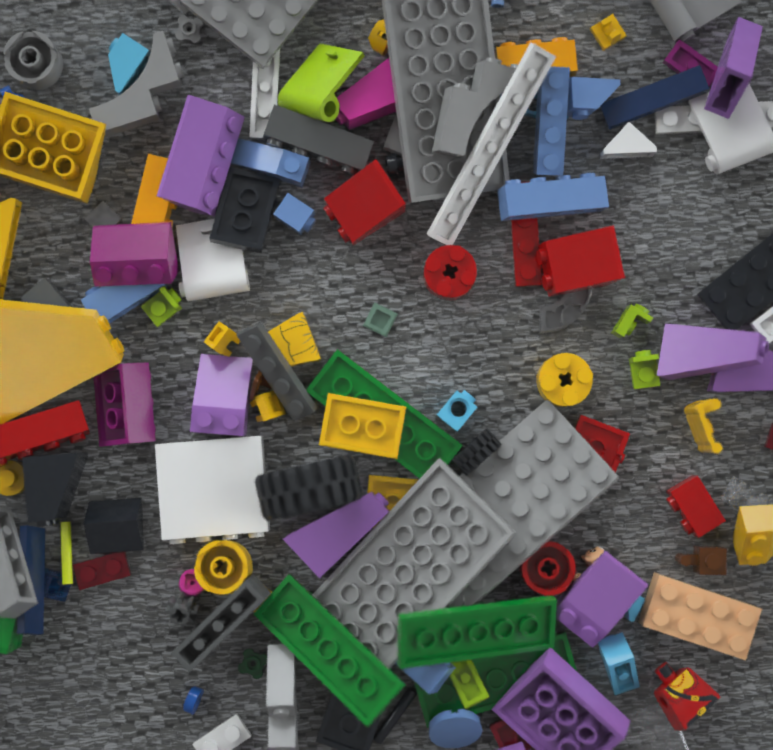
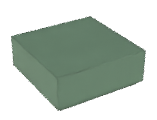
[363,302,398,337]

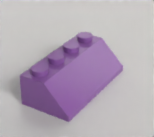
[157,95,245,216]

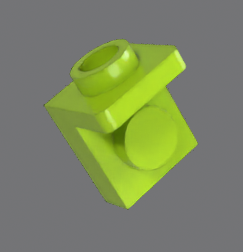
[141,286,182,327]
[611,304,653,338]
[629,350,660,389]

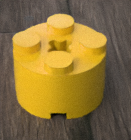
[537,353,593,407]
[194,540,253,595]

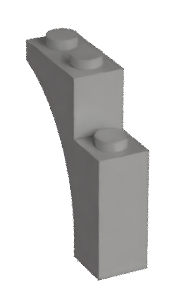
[89,31,185,138]
[432,57,518,157]
[266,644,299,750]

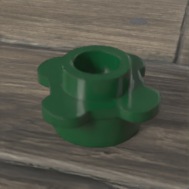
[238,648,267,679]

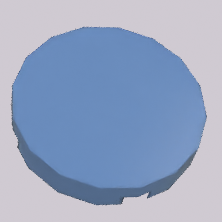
[429,709,482,748]

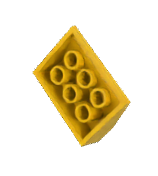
[0,92,106,204]

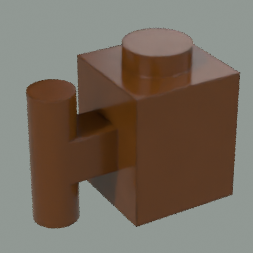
[675,545,727,575]

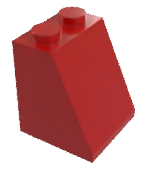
[323,159,406,246]
[536,225,625,297]

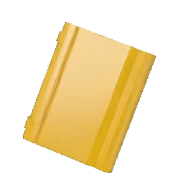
[684,399,722,453]

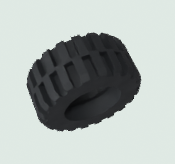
[255,454,363,521]

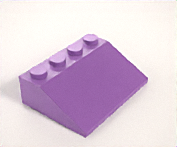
[492,647,630,750]

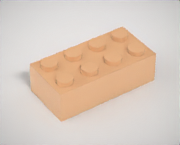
[638,572,762,660]

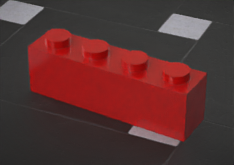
[0,400,90,467]

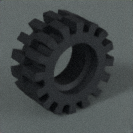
[452,428,501,476]

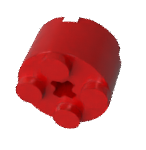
[423,245,477,301]
[519,540,576,596]

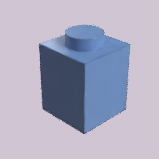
[273,193,316,235]

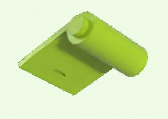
[278,43,365,122]

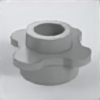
[175,15,203,43]

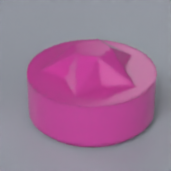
[179,569,204,597]

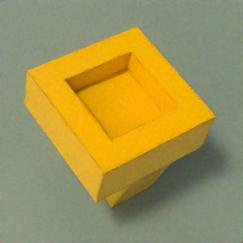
[590,14,627,51]
[204,321,240,357]
[250,391,286,422]

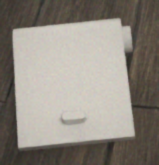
[688,83,773,175]
[176,218,250,302]

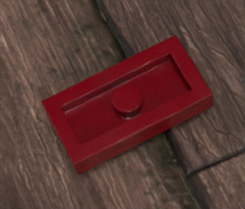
[72,552,132,590]

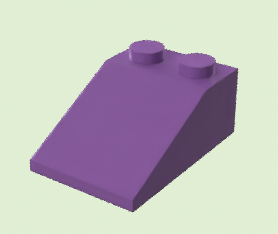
[190,354,253,436]
[556,551,648,648]

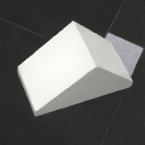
[600,122,657,159]

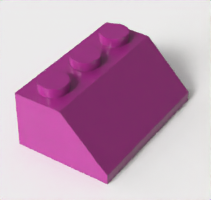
[90,222,179,287]
[93,362,156,447]

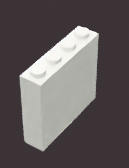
[155,436,270,544]

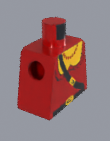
[654,662,721,731]

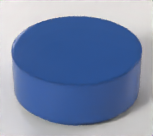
[183,686,204,715]

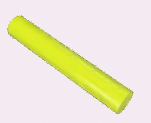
[60,522,73,585]

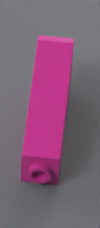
[335,58,396,130]

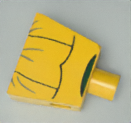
[268,312,322,367]

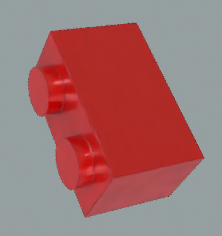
[666,475,726,538]

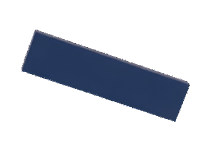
[601,65,709,130]
[17,525,46,635]

